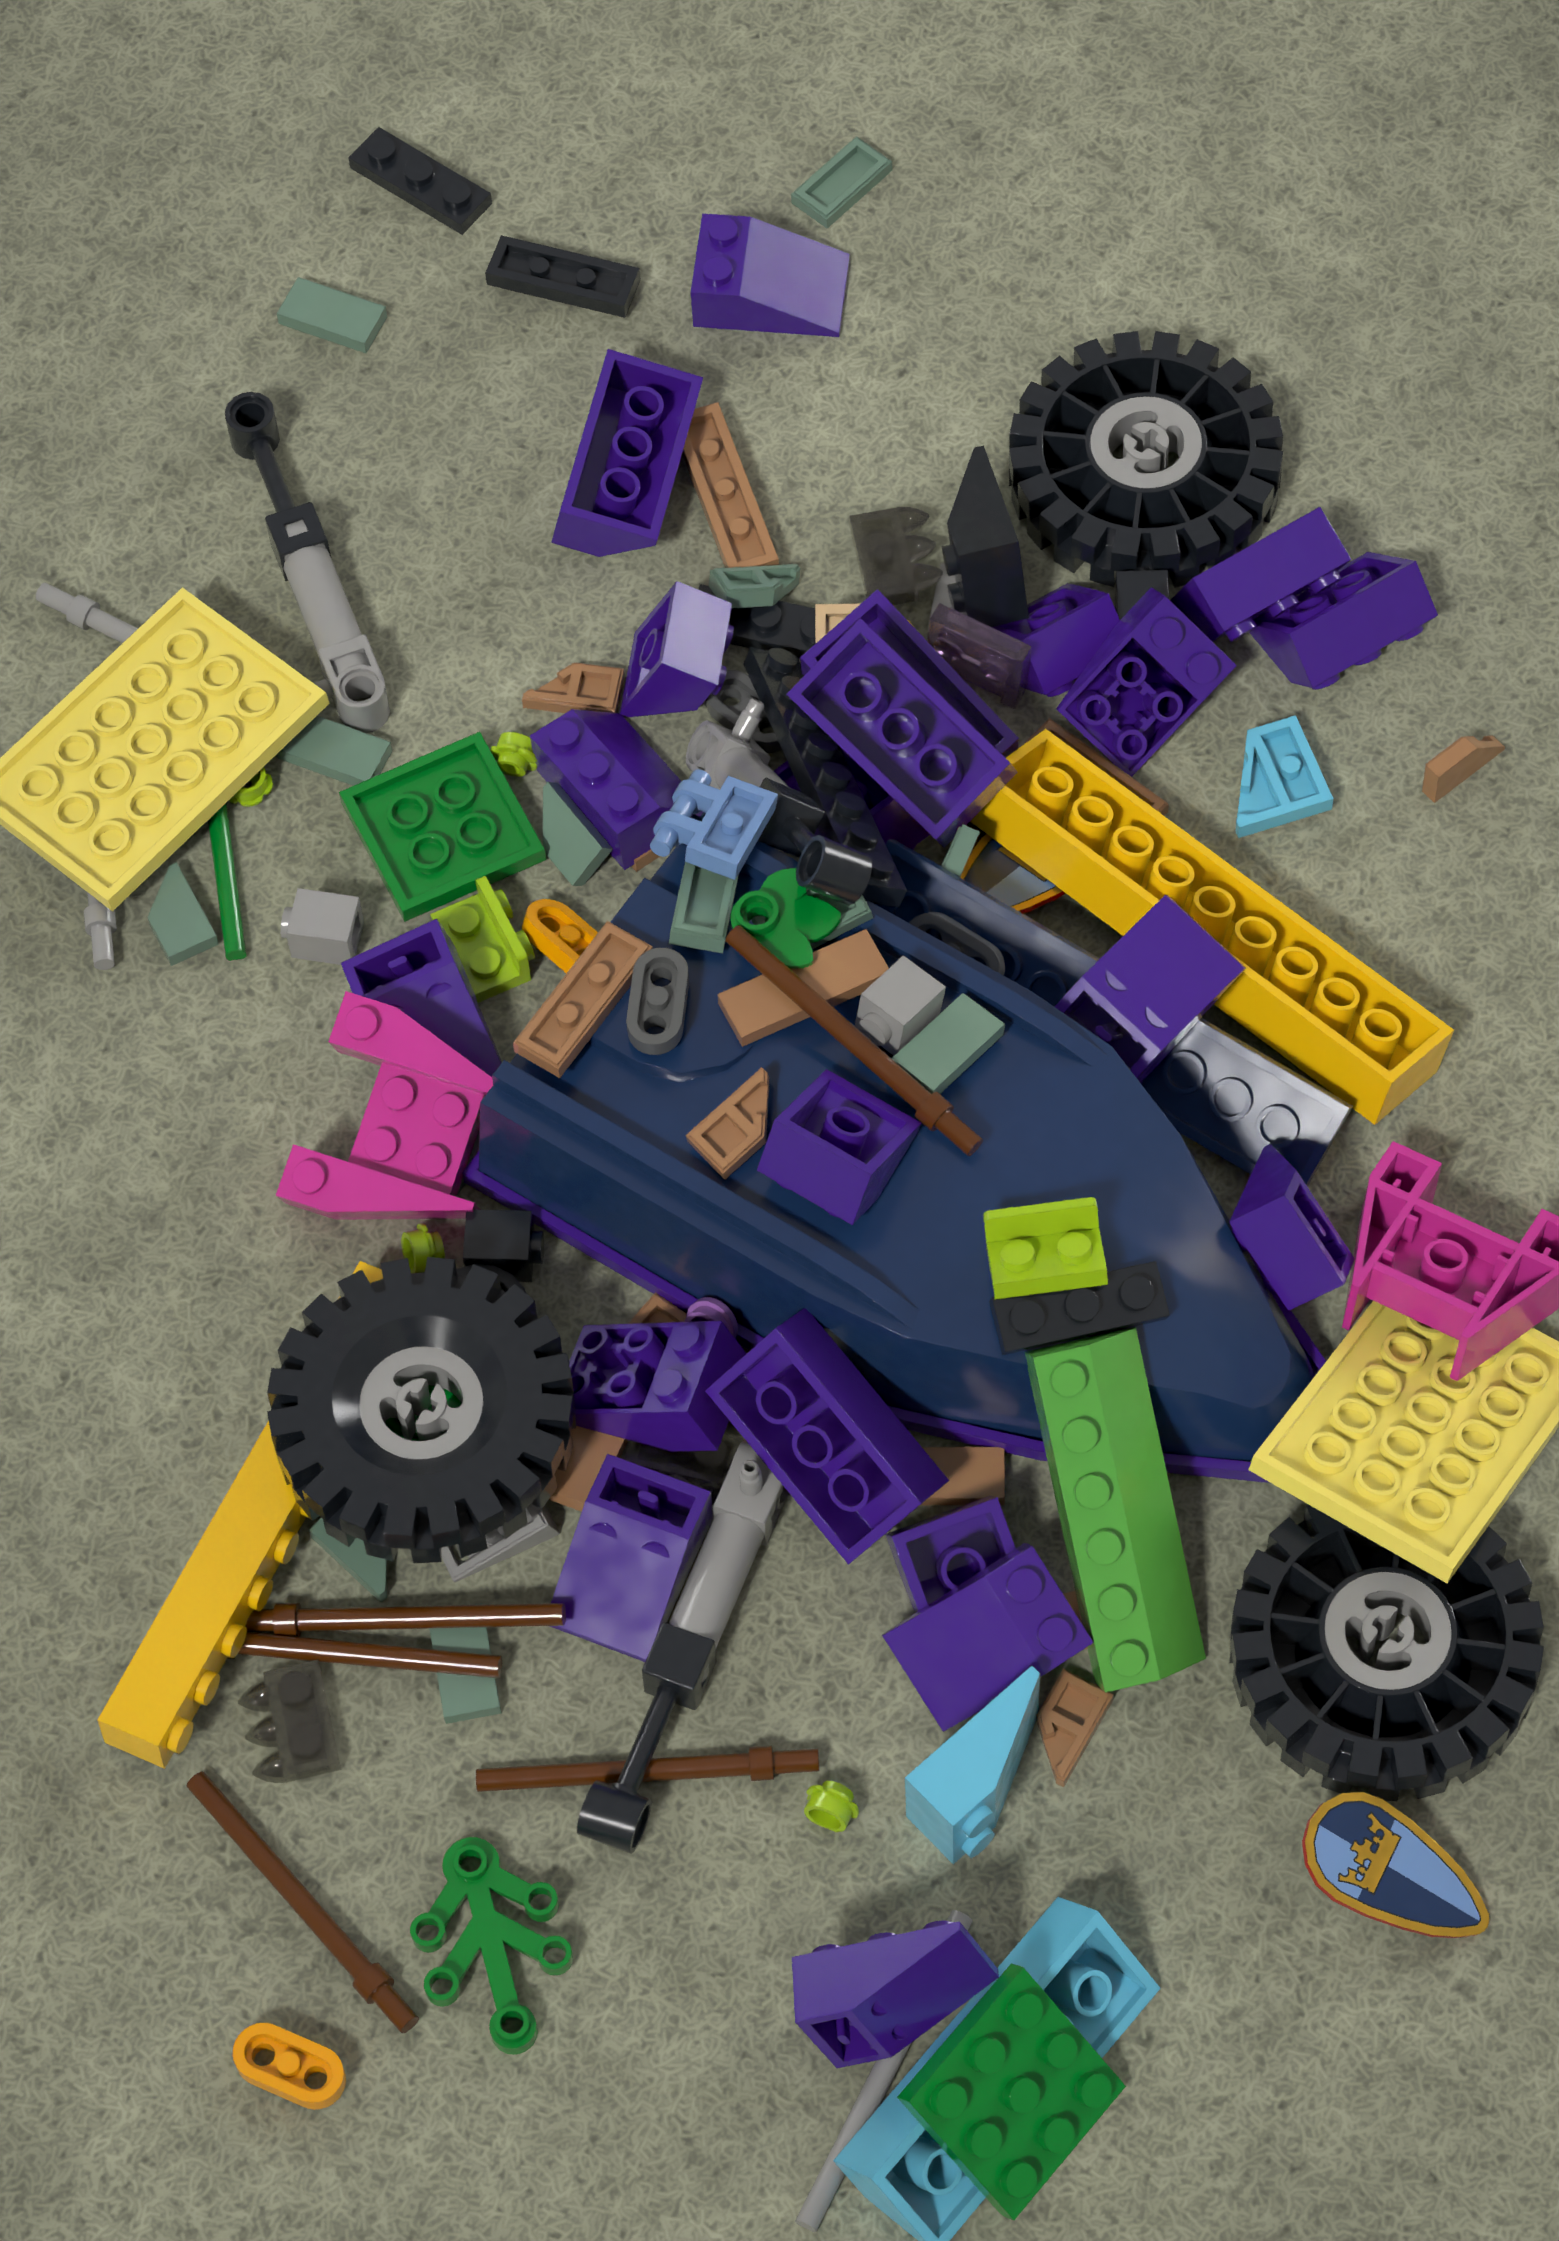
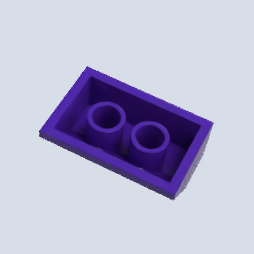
[1170,507,1351,642]
[1249,552,1438,690]
[530,709,703,870]

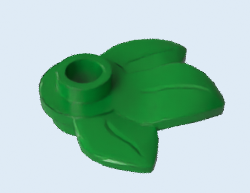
[730,868,842,969]

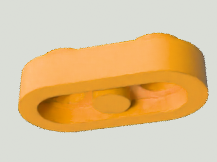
[522,899,598,974]
[233,2023,346,2110]

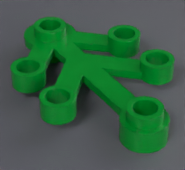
[410,1837,573,2055]

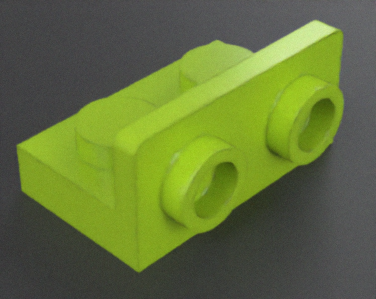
[430,876,535,1003]
[983,1197,1108,1300]

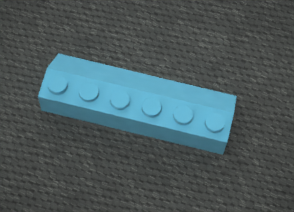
[833,1897,1161,2241]

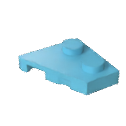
[1236,715,1333,838]

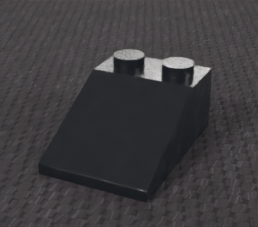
[942,445,1029,632]

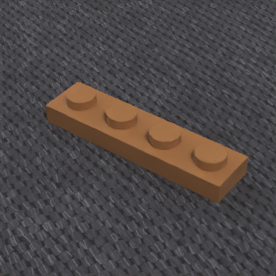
[682,402,779,568]

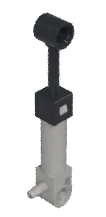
[225,392,390,733]
[686,698,872,906]
[577,1439,789,1854]

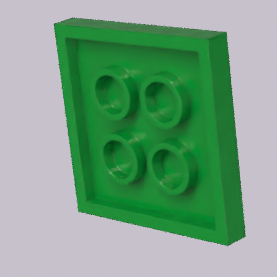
[339,731,546,922]
[897,1963,1126,2220]

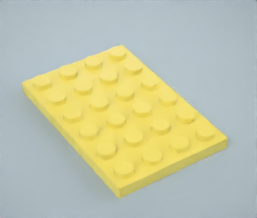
[0,587,330,912]
[1249,1301,1559,1583]

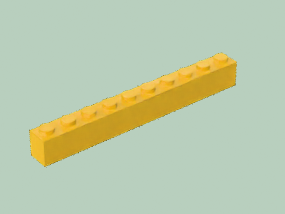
[97,1261,383,1769]

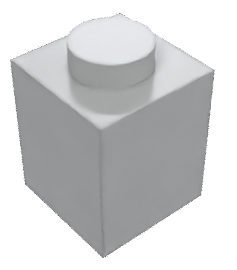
[281,888,364,965]
[855,956,946,1055]

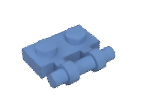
[650,769,778,880]

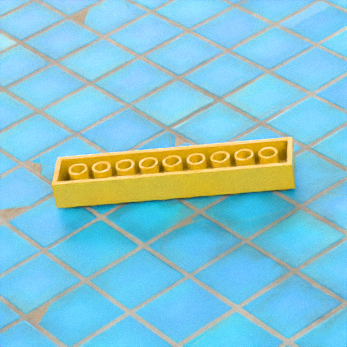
[970,729,1454,1125]

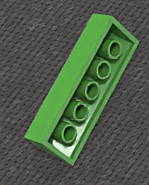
[1025,1327,1206,1693]

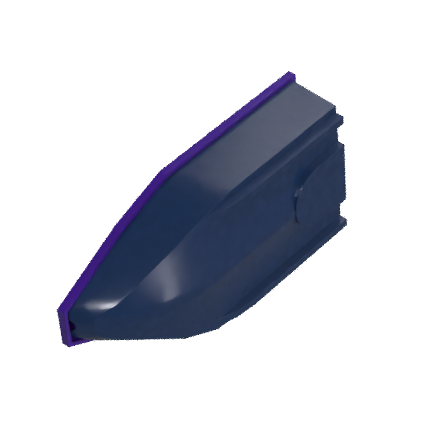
[462,812,1326,1483]

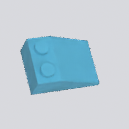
[905,1666,1040,1864]

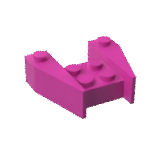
[276,991,493,1220]
[1342,1141,1559,1381]

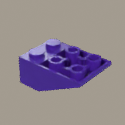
[1056,587,1237,777]
[1055,895,1246,1083]
[341,918,502,1077]
[1229,1144,1355,1311]
[569,1321,746,1451]
[550,1453,714,1662]
[792,1920,999,2068]

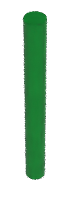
[208,803,246,961]

